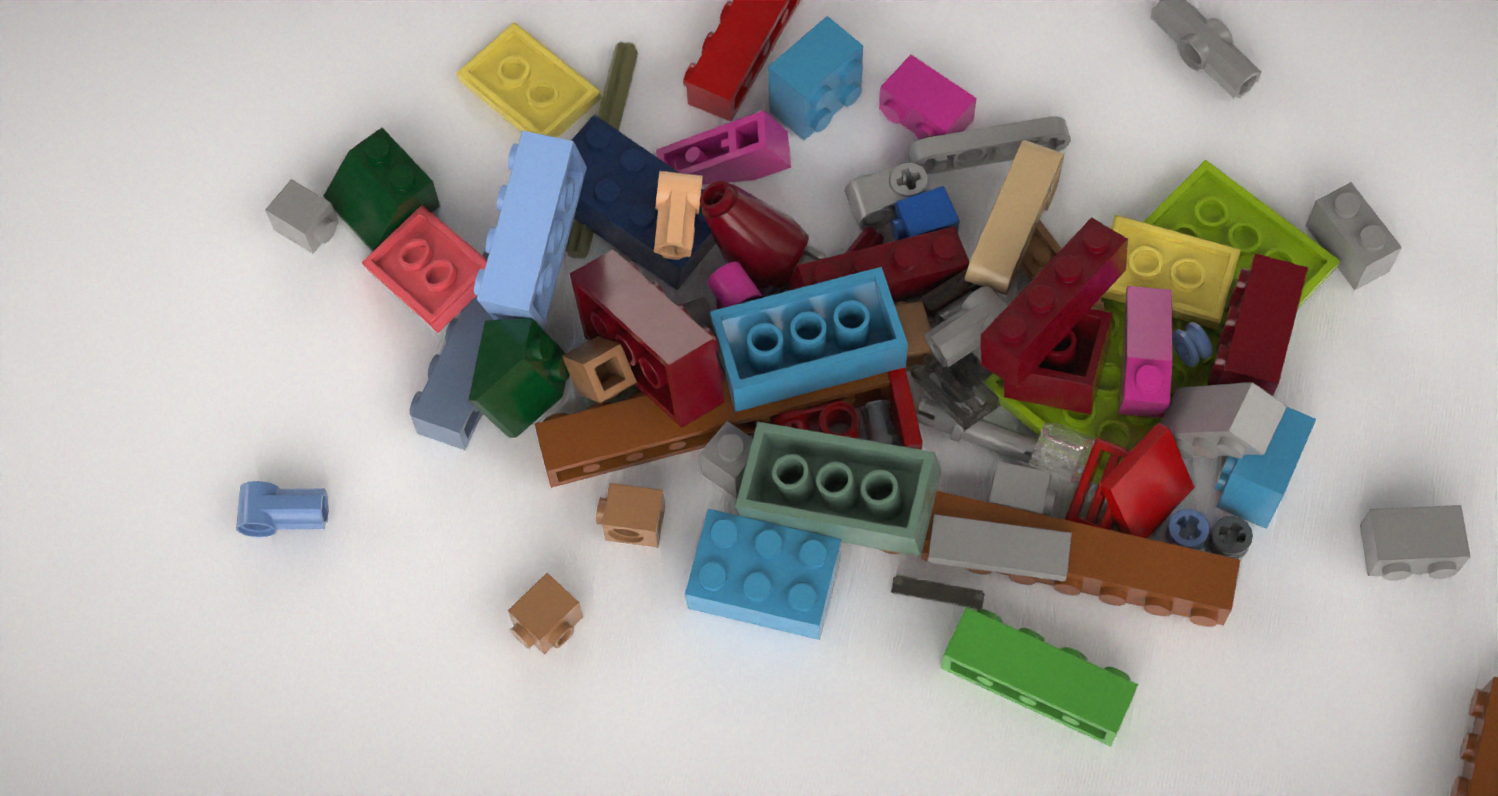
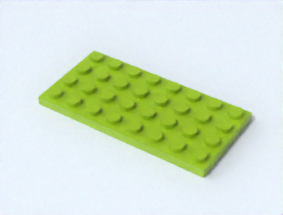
[982,159,1340,485]

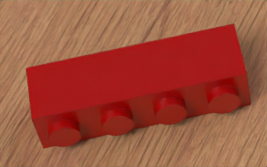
[683,0,801,122]

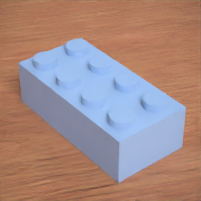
[474,130,587,330]

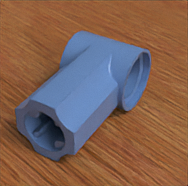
[236,481,329,537]

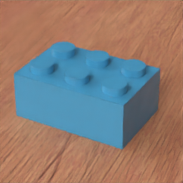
[685,509,841,640]

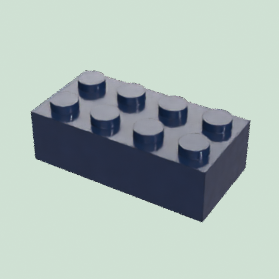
[571,114,716,290]

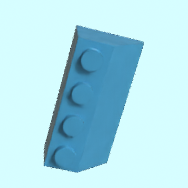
[710,267,908,412]

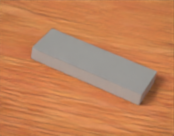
[928,514,1072,581]

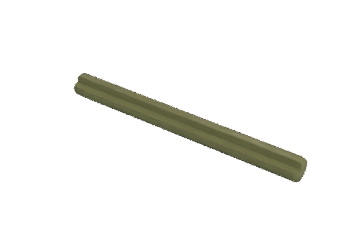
[565,42,638,259]

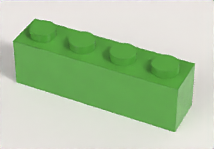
[941,607,1139,747]

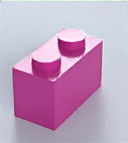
[879,54,977,140]

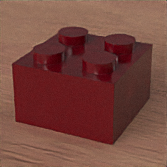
[1004,309,1112,415]

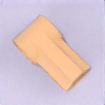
[654,171,703,260]

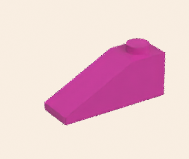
[656,110,791,185]
[1118,286,1172,418]

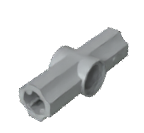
[1150,0,1262,98]

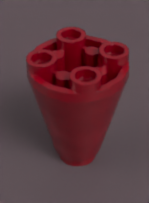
[700,180,809,289]

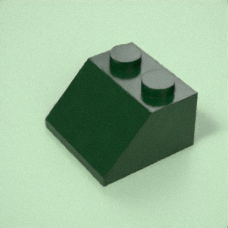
[323,127,440,252]
[468,318,570,438]

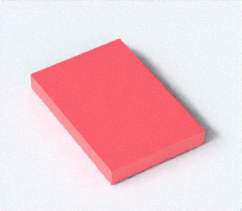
[362,205,487,333]

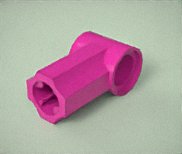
[707,261,763,310]

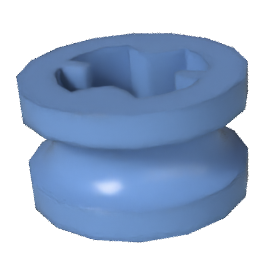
[1172,322,1213,367]
[1165,509,1209,550]

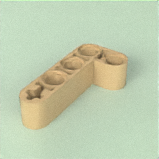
[965,140,1064,295]

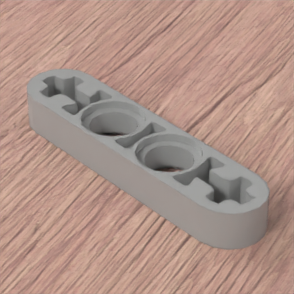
[908,116,1071,175]

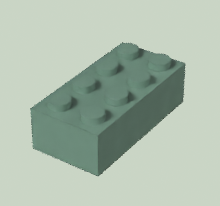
[735,422,941,557]

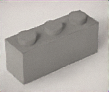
[1160,382,1287,459]

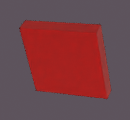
[1099,423,1195,538]

